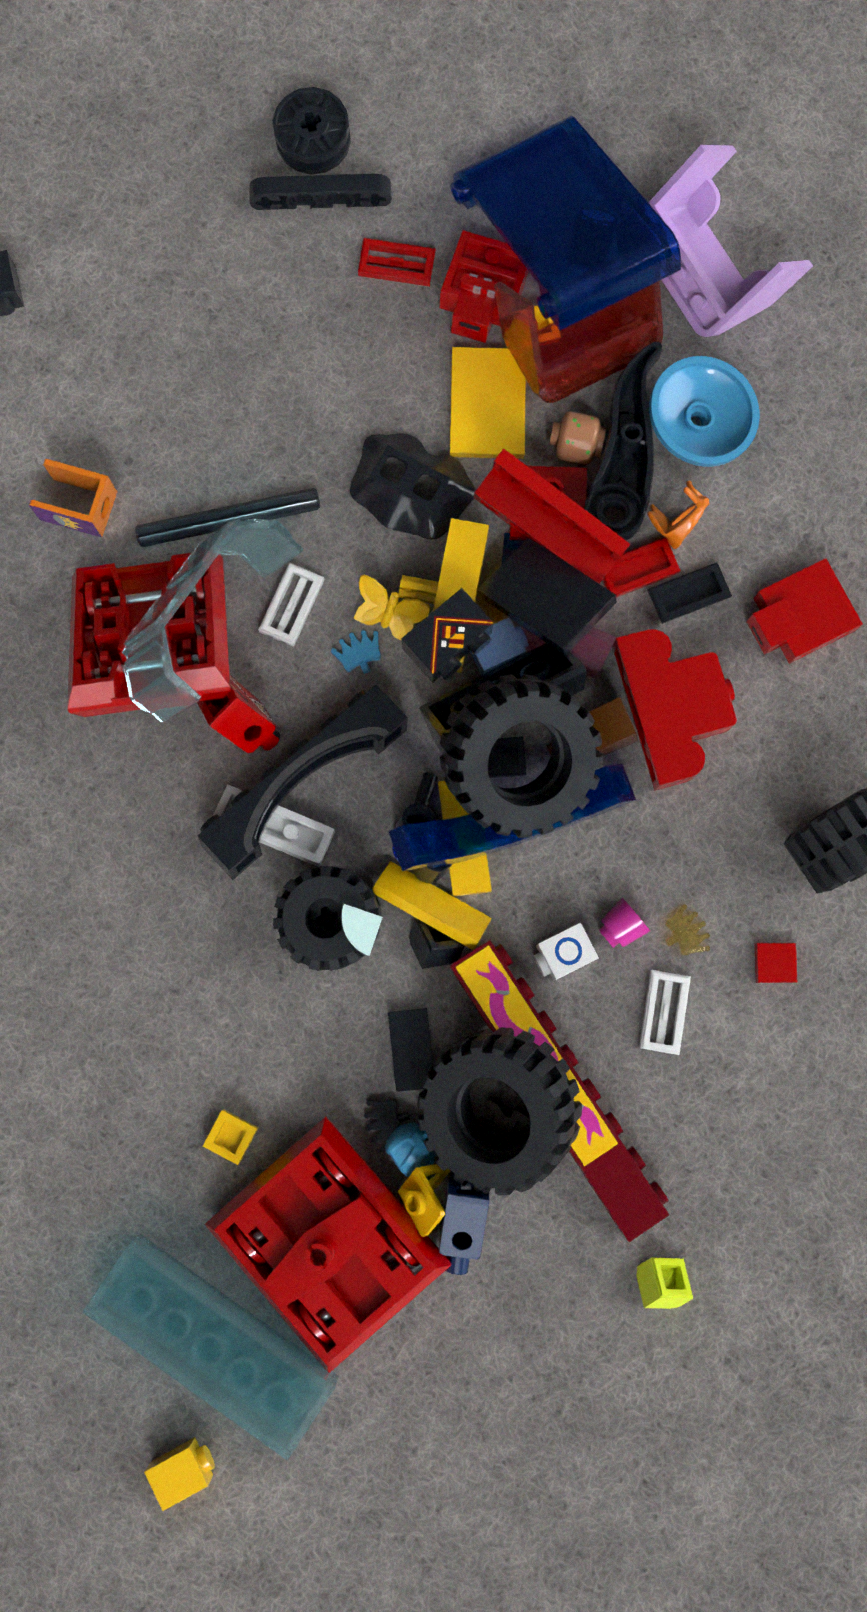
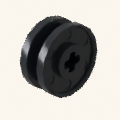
[272,87,351,175]

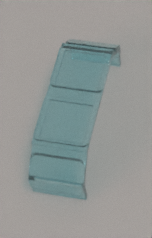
[122,518,303,723]

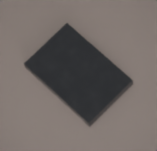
[477,538,617,656]

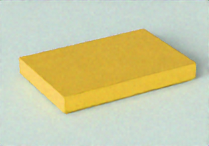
[450,347,526,459]

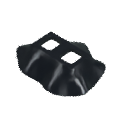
[350,433,475,540]

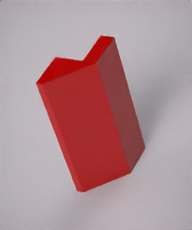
[474,448,630,584]

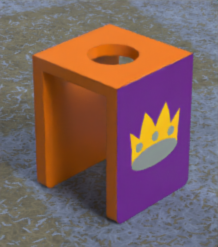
[29,459,117,537]

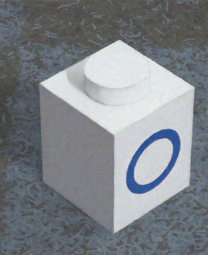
[533,923,599,981]

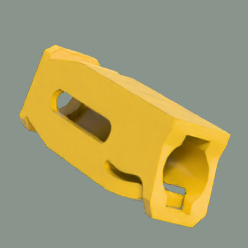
[399,518,489,673]

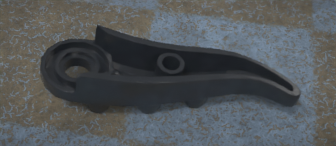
[584,342,662,540]

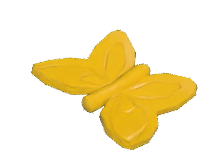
[354,574,431,640]

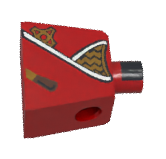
[197,675,280,753]

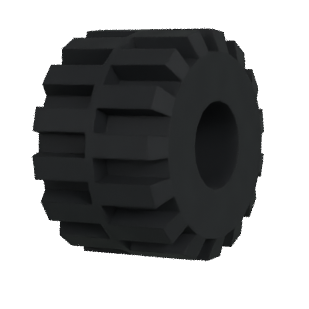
[783,788,867,894]
[273,866,382,971]

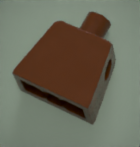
[546,697,638,756]

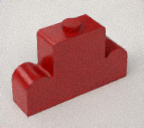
[612,629,737,791]

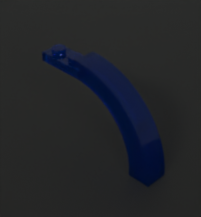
[388,764,636,871]

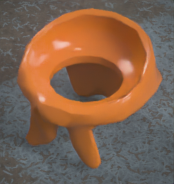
[647,480,709,549]

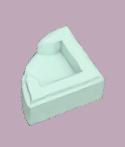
[342,904,383,956]

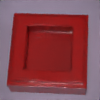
[754,943,798,983]

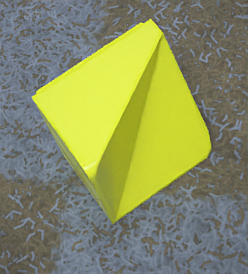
[636,1258,693,1309]

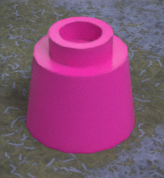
[599,897,650,948]

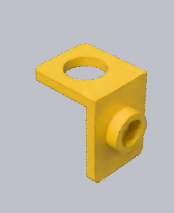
[398,1164,451,1237]

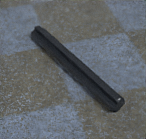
[135,488,320,547]

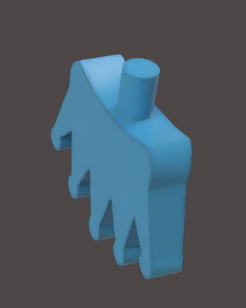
[331,630,381,674]

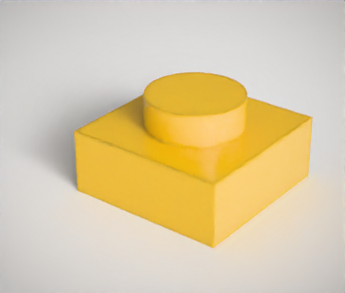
[203,1109,259,1165]

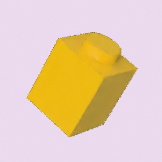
[144,1437,215,1511]

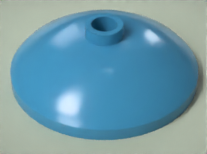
[649,356,760,467]

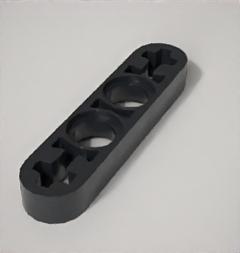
[249,173,392,210]

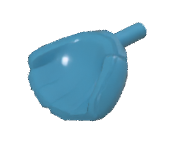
[385,1122,436,1178]

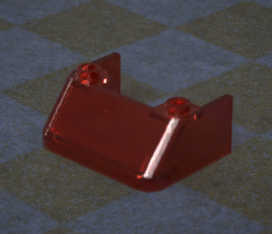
[494,225,663,403]

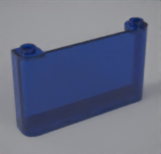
[450,116,681,330]

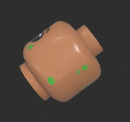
[549,411,606,465]

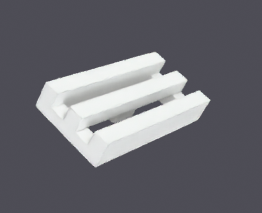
[258,563,325,647]
[639,970,691,1055]

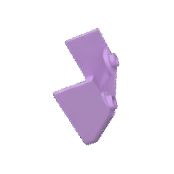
[633,145,813,337]

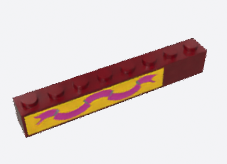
[449,940,669,1242]

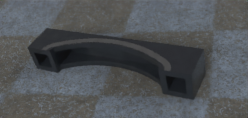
[197,685,408,880]

